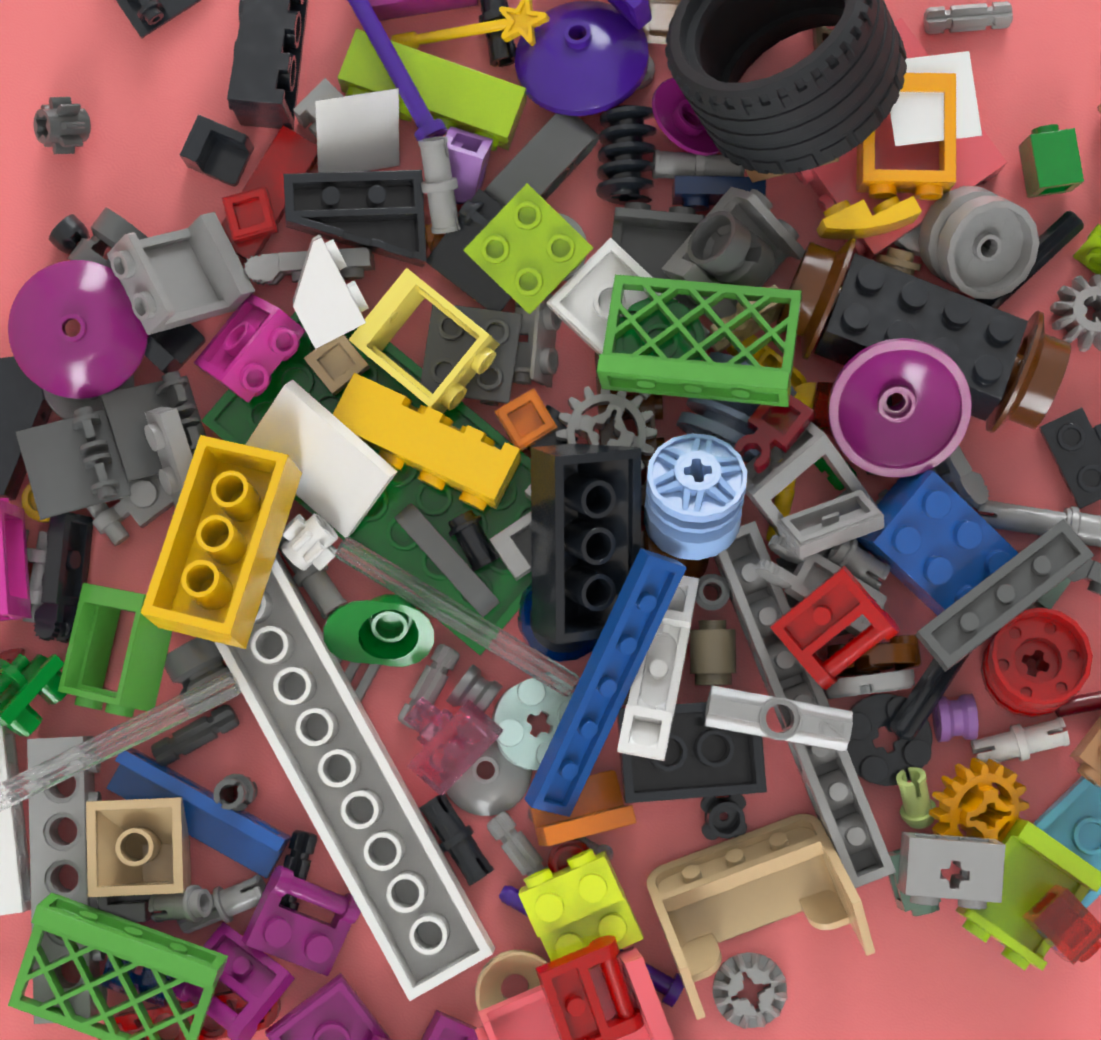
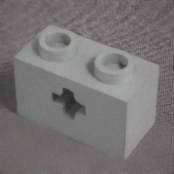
[898,832,1006,909]

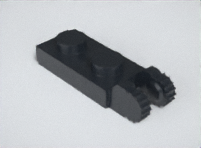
[33,512,93,643]

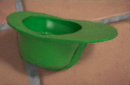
[323,594,434,667]

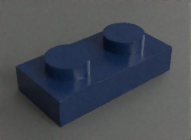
[672,176,766,212]

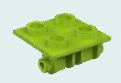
[463,183,593,315]

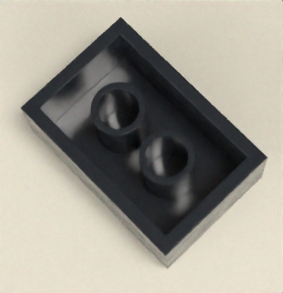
[617,702,767,803]

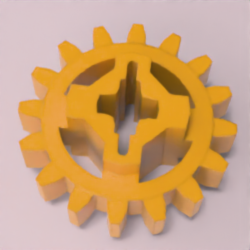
[929,758,1029,843]

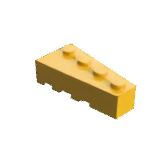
[333,373,521,511]

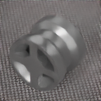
[446,665,503,723]

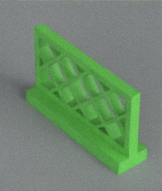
[597,274,802,407]
[8,892,228,1040]

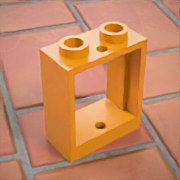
[856,72,956,200]

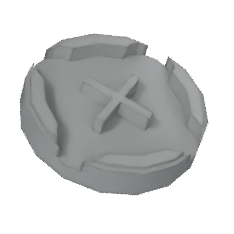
[823,669,915,699]

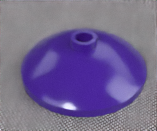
[515,1,649,116]

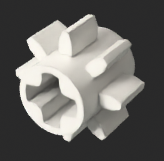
[281,514,338,571]

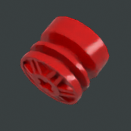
[981,607,1093,718]

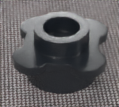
[700,794,747,840]

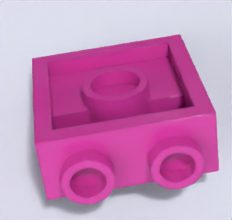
[194,294,306,403]

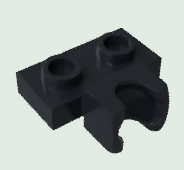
[1039,407,1101,509]

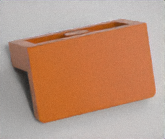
[529,770,637,846]

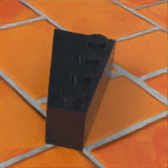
[227,0,308,130]

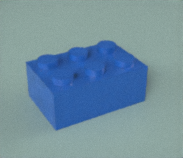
[856,469,1019,616]

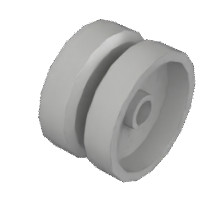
[918,186,1039,299]

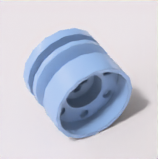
[643,433,747,560]

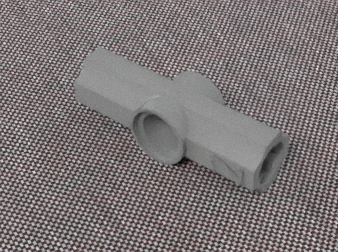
[704,685,853,752]

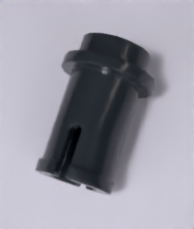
[448,509,500,572]

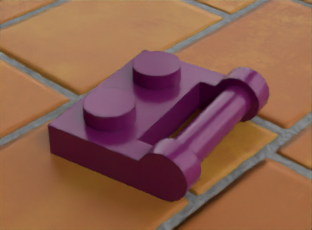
[241,865,361,976]
[172,922,295,1040]

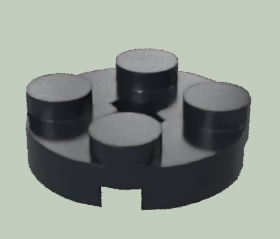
[847,694,932,786]

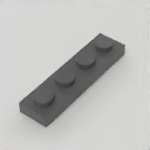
[915,519,1094,672]

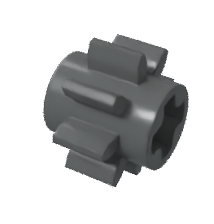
[33,97,91,154]

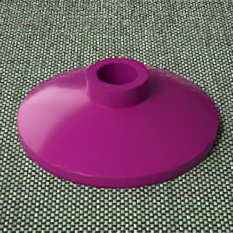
[652,78,720,156]

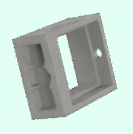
[745,422,878,555]

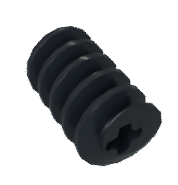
[596,105,657,205]

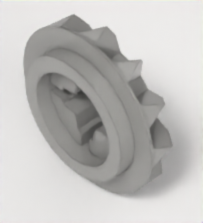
[713,952,787,1029]

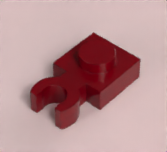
[734,394,815,473]

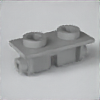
[513,294,562,387]

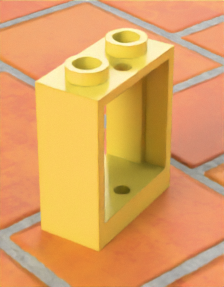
[348,268,500,414]

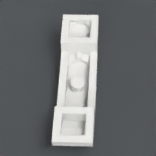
[617,576,699,761]

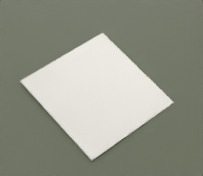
[890,51,982,146]
[315,88,400,173]

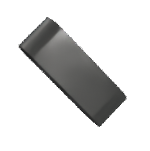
[484,113,599,207]

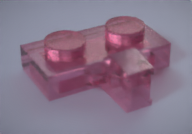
[404,697,504,796]

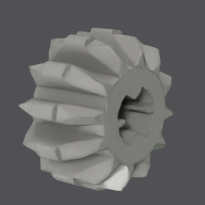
[1050,274,1101,352]

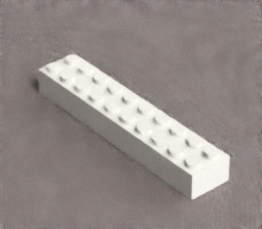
[215,551,495,1001]

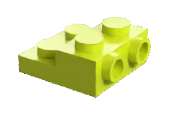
[518,849,644,961]

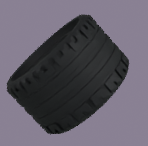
[665,0,907,175]

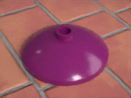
[8,260,149,399]
[828,338,972,477]

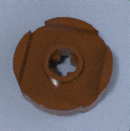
[827,635,922,676]

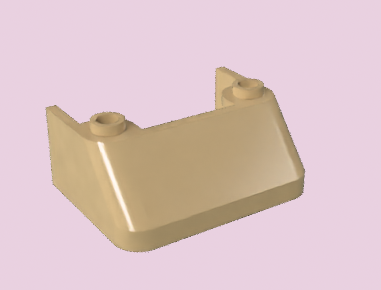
[647,814,875,1020]

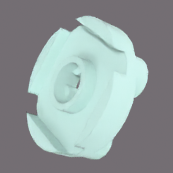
[492,678,573,771]

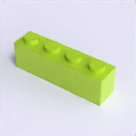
[338,28,527,151]

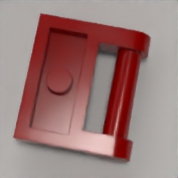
[770,565,900,690]
[535,935,644,1040]

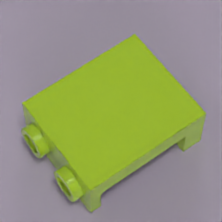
[955,819,1101,971]

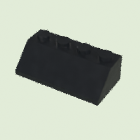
[531,443,641,644]

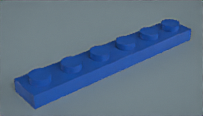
[524,548,687,817]

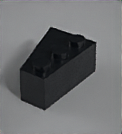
[283,170,427,267]

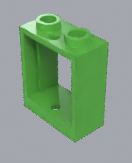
[58,583,172,718]

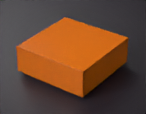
[494,388,558,451]

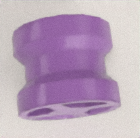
[932,694,979,742]

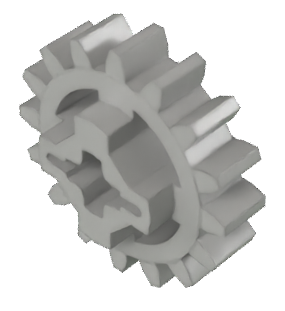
[556,386,657,471]

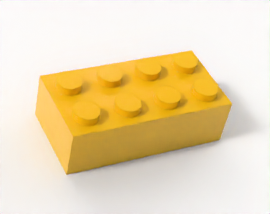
[140,435,302,649]

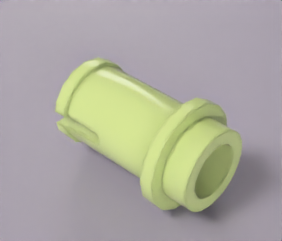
[896,767,936,829]

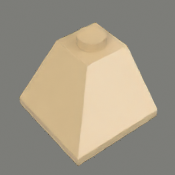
[86,797,191,897]

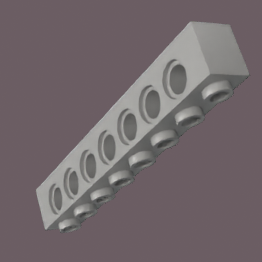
[714,521,896,888]

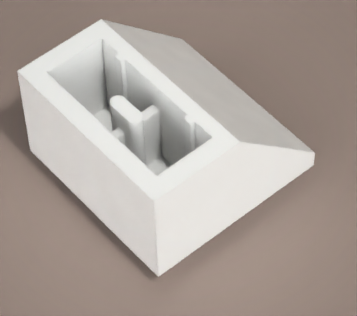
[293,234,369,349]

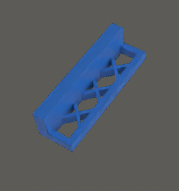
[106,747,291,879]

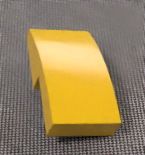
[816,196,922,240]

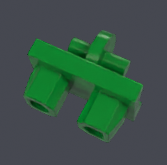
[0,654,67,737]

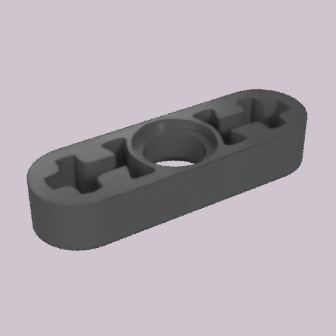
[394,503,500,617]

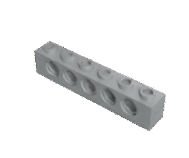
[27,736,108,1024]

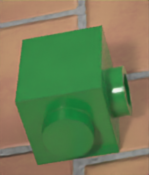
[1018,124,1084,198]

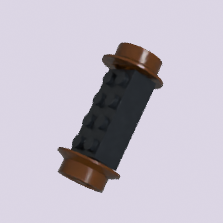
[775,238,1071,433]

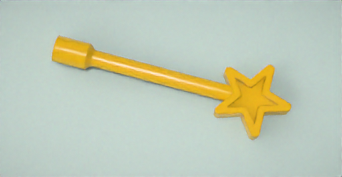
[391,0,550,49]

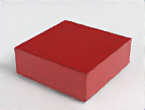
[222,186,279,244]

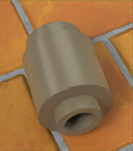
[690,620,736,685]

